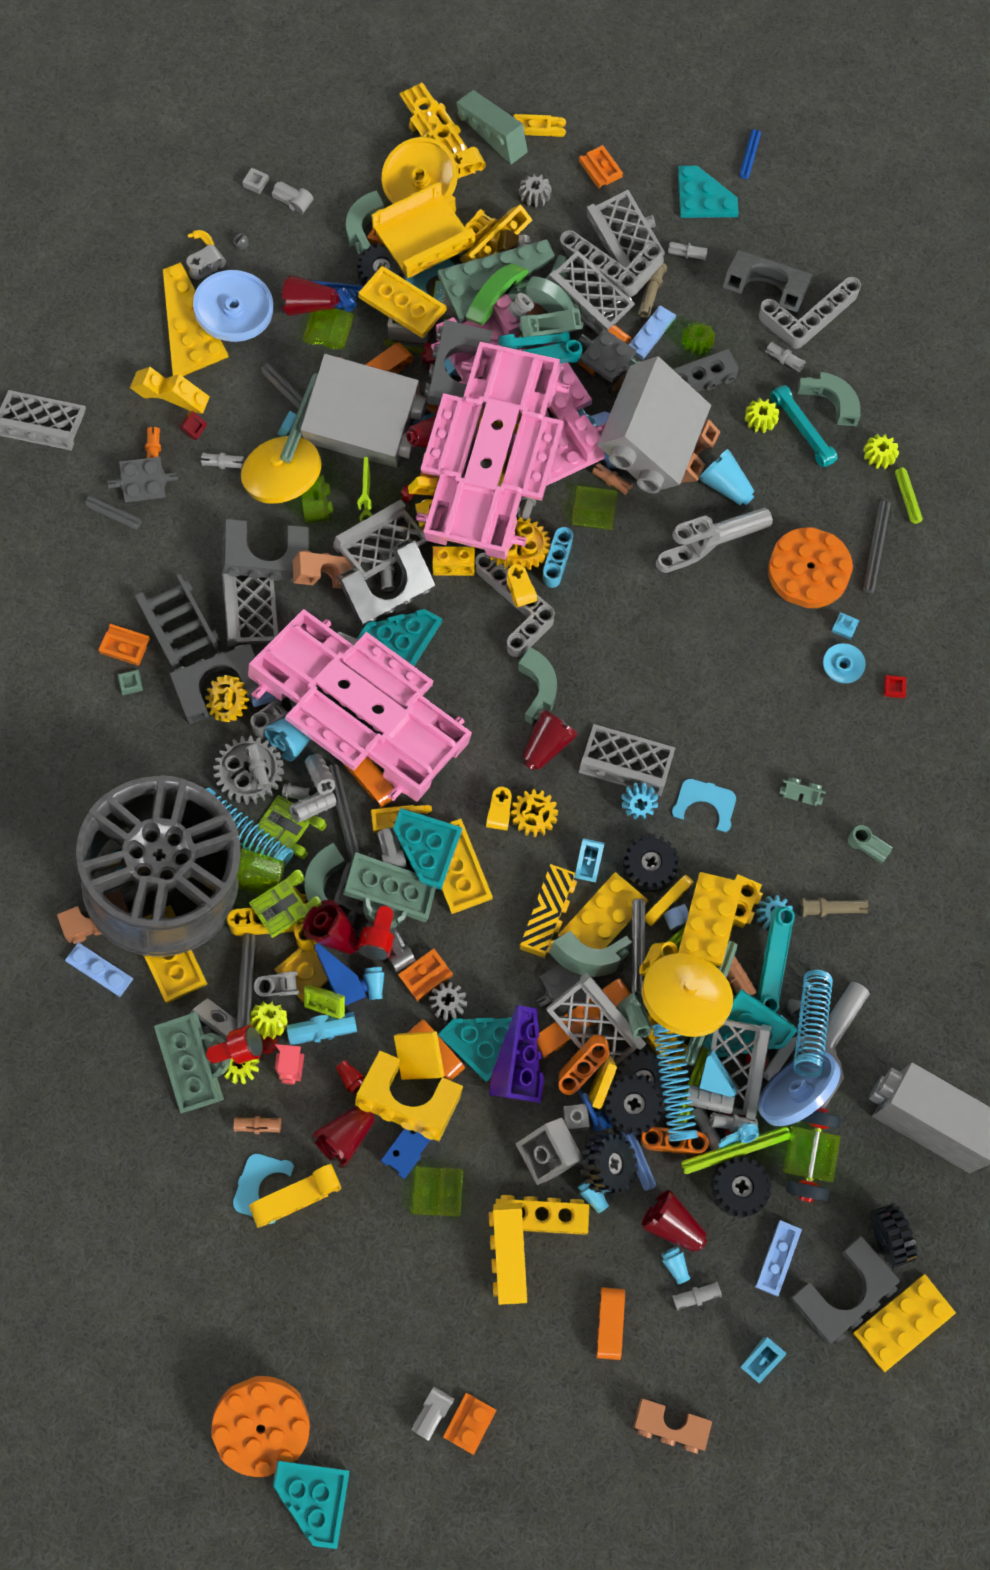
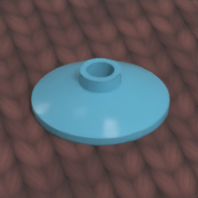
[823,643,866,683]

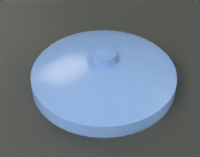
[193,270,273,342]
[758,1051,841,1126]

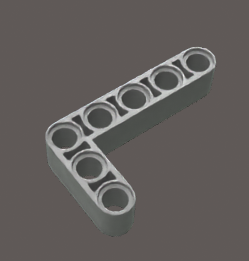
[560,230,664,297]
[758,277,861,349]
[475,552,555,657]

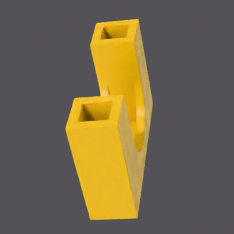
[355,1051,463,1141]

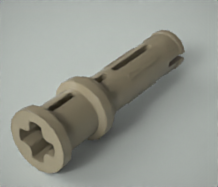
[638,263,667,318]
[799,897,868,917]

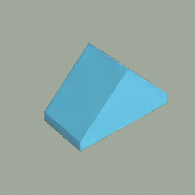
[574,838,605,883]
[700,1050,737,1097]
[740,1337,786,1383]

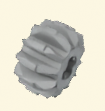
[519,174,551,208]
[429,982,467,1021]

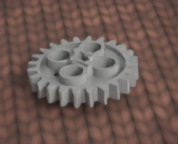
[213,736,284,805]

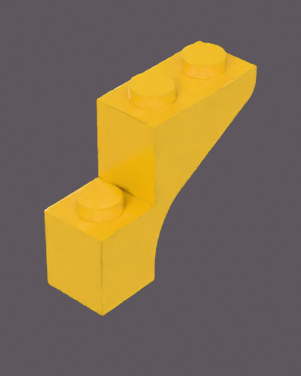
[130,367,210,414]

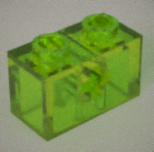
[302,475,333,523]

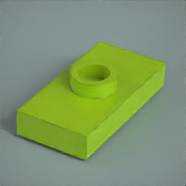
[304,984,345,1019]

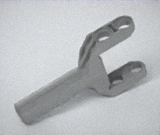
[656,508,773,573]
[763,981,870,1109]

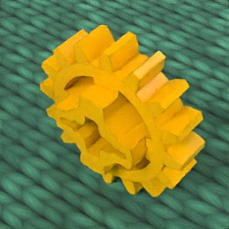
[205,675,249,722]
[511,789,558,837]

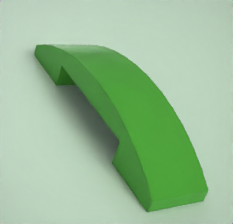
[466,263,529,326]

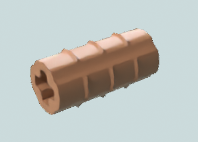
[726,956,758,996]

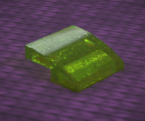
[303,308,354,349]
[572,486,617,530]
[236,849,284,895]
[411,1167,463,1217]

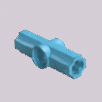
[287,1012,357,1045]

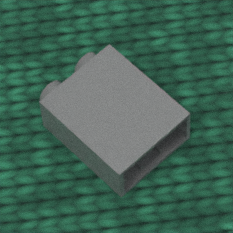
[301,354,428,468]
[597,356,711,493]
[868,1063,990,1174]

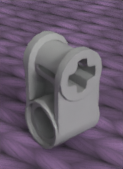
[186,245,226,280]
[251,699,289,739]
[254,971,299,996]

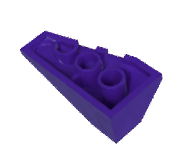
[489,1005,544,1103]

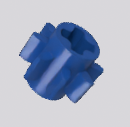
[335,287,358,313]

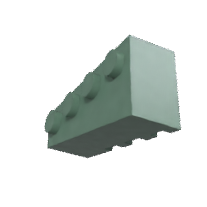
[456,90,528,164]

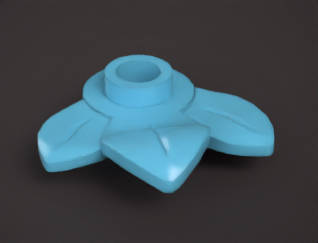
[718,1122,760,1148]

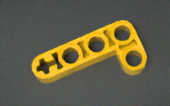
[227,903,316,951]
[249,1164,341,1228]

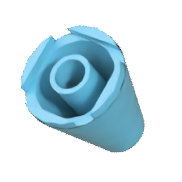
[699,449,754,505]
[264,717,310,761]

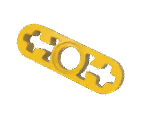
[645,875,694,927]

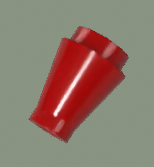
[336,1060,365,1095]

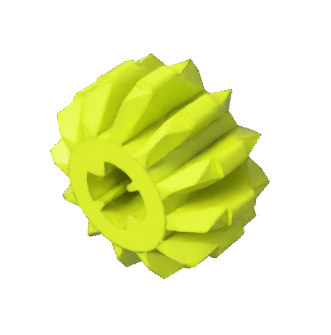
[745,398,779,433]
[864,434,899,469]
[250,1001,288,1039]
[224,1058,260,1084]

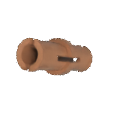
[592,463,633,495]
[234,1116,281,1134]

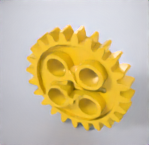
[490,516,551,570]

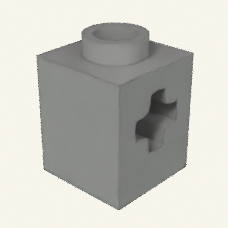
[563,1104,590,1132]

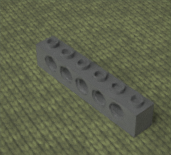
[619,349,739,393]

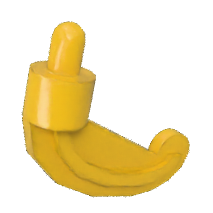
[188,230,214,246]

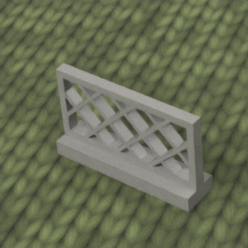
[587,190,665,267]
[547,250,635,335]
[0,390,86,451]
[333,500,429,580]
[222,573,278,647]
[579,724,675,796]
[546,972,646,1070]
[711,1020,771,1120]

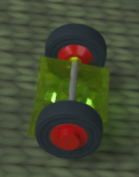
[782,1108,841,1203]

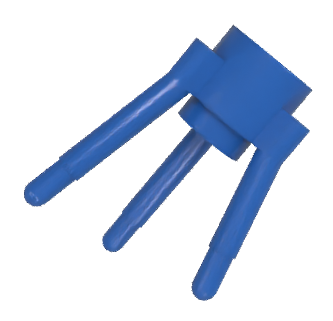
[578,1082,612,1132]

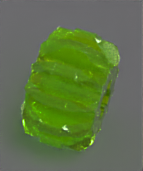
[681,320,715,355]

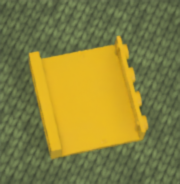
[372,182,475,279]

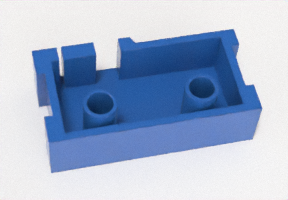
[380,1129,431,1179]

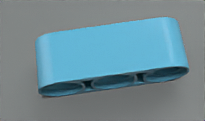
[543,527,573,588]

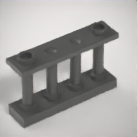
[135,574,220,671]

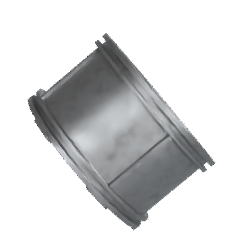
[76,775,240,957]

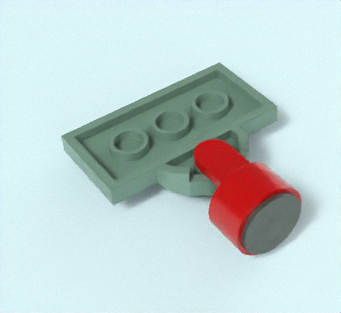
[343,852,436,960]
[154,1012,263,1113]

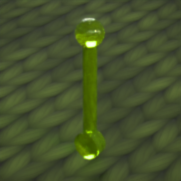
[384,338,424,355]

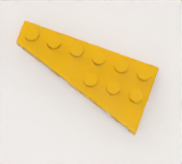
[163,262,229,376]

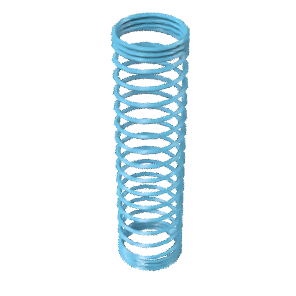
[206,788,293,873]
[793,970,833,1078]
[652,1024,698,1141]

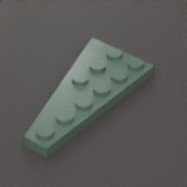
[437,239,554,323]

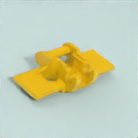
[399,83,467,154]

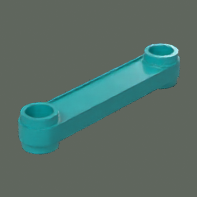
[498,332,571,350]
[521,340,582,364]
[770,385,838,468]
[757,906,795,1013]

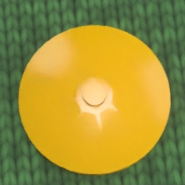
[382,137,458,204]
[241,436,321,504]
[642,953,733,1037]

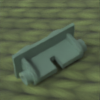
[779,777,826,806]

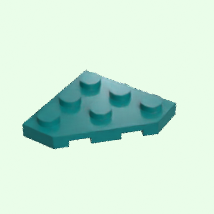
[678,166,739,218]
[357,609,443,666]
[393,808,463,890]
[702,989,798,1058]
[438,1017,512,1083]
[273,1460,350,1549]

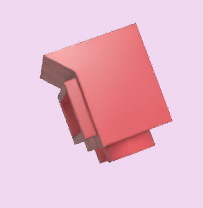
[275,1044,304,1085]

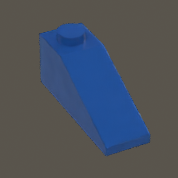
[313,943,368,1006]

